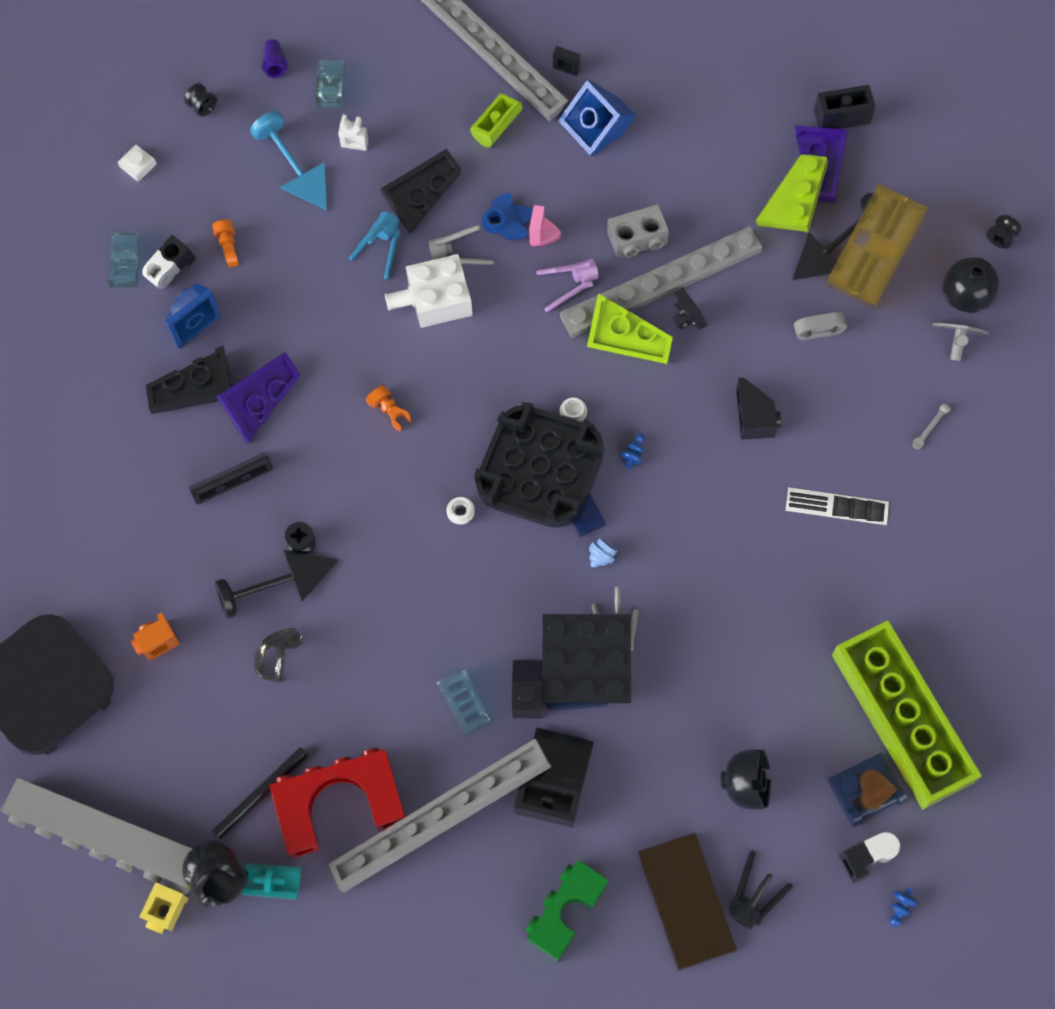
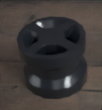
[184,83,217,117]
[987,215,1021,249]
[285,522,316,554]

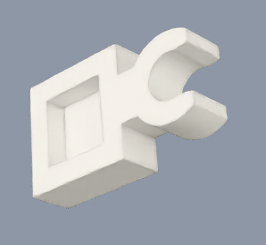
[338,115,369,151]

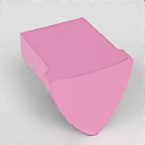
[529,205,561,246]

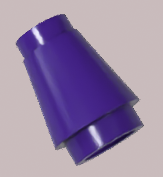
[262,39,288,78]

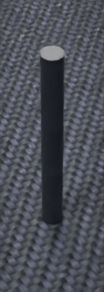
[212,747,308,839]

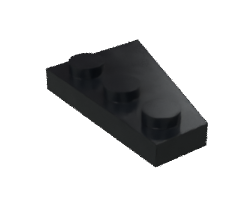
[381,149,461,234]
[146,345,231,414]

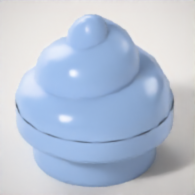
[589,537,618,567]

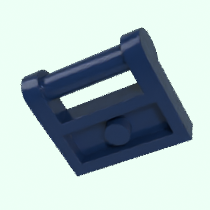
[827,753,908,827]

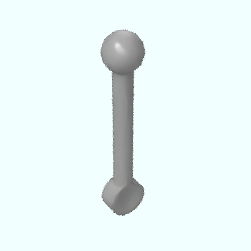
[912,403,950,450]

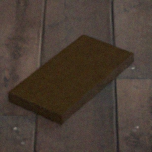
[638,833,737,971]

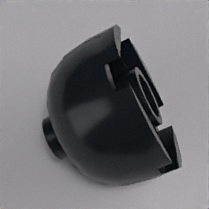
[942,257,999,313]
[721,750,771,810]

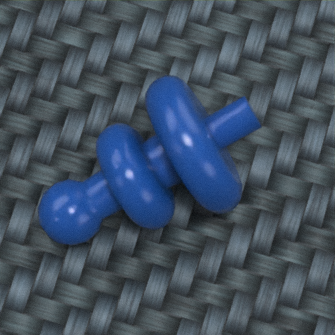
[620,433,645,468]
[890,887,918,927]

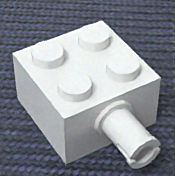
[384,254,473,328]

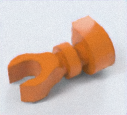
[212,219,239,267]
[366,384,410,431]

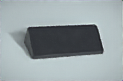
[189,452,273,504]

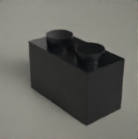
[814,84,876,129]

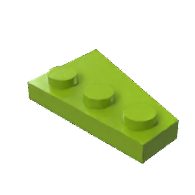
[756,154,828,232]

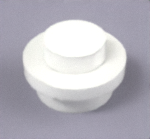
[560,397,587,422]

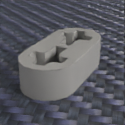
[793,312,847,340]

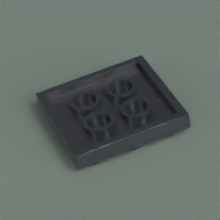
[542,614,631,703]

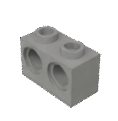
[607,204,669,259]

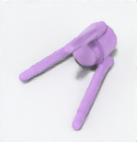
[536,258,598,312]

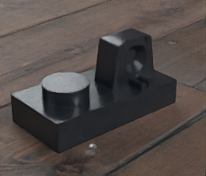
[673,287,708,330]

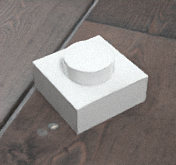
[118,145,156,182]

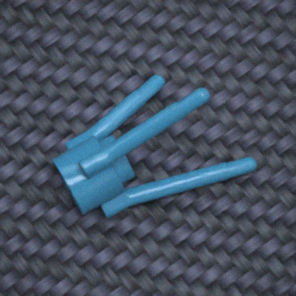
[349,212,401,280]

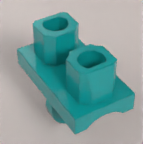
[242,863,302,900]

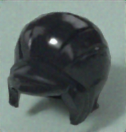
[182,840,249,906]

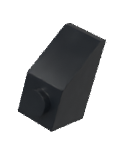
[736,377,781,440]
[512,660,542,719]

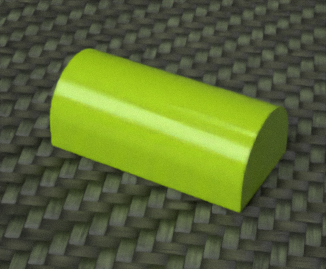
[470,93,523,147]

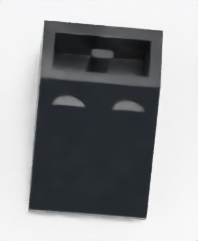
[514,727,594,828]

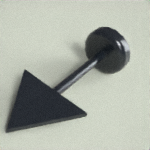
[793,193,888,280]
[215,550,338,619]

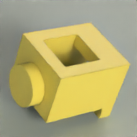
[139,882,189,934]

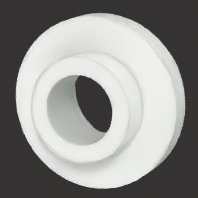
[447,497,475,525]

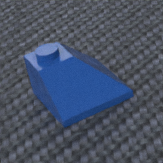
[558,80,636,155]
[165,283,221,349]

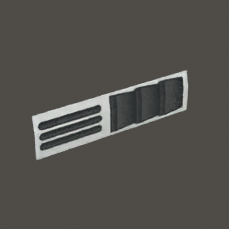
[785,487,889,525]

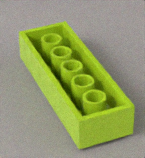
[832,620,982,810]

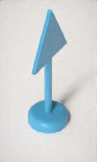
[250,111,327,211]

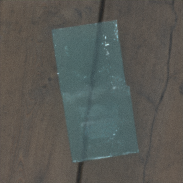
[315,60,345,108]
[108,233,139,287]

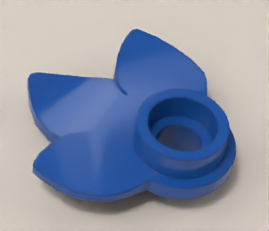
[482,193,533,240]

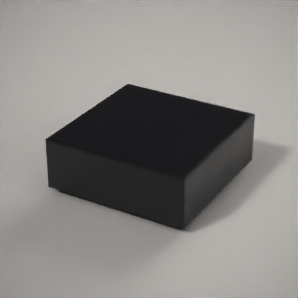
[553,46,580,76]

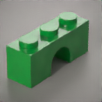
[525,860,609,962]

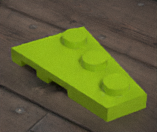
[587,293,673,364]

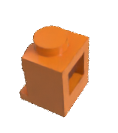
[131,612,180,661]

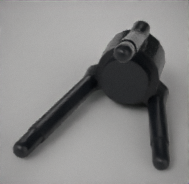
[730,851,792,929]

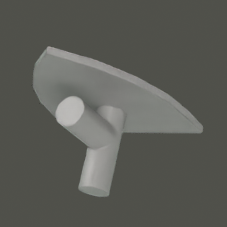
[932,323,989,361]

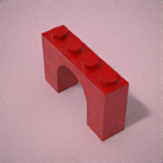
[269,748,405,859]

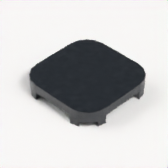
[474,402,605,528]
[0,614,115,755]

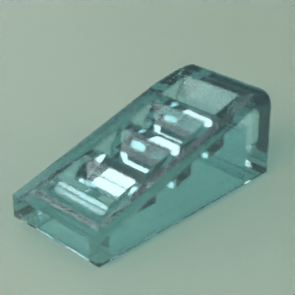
[436,669,491,734]

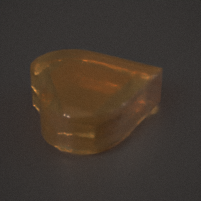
[859,770,897,811]

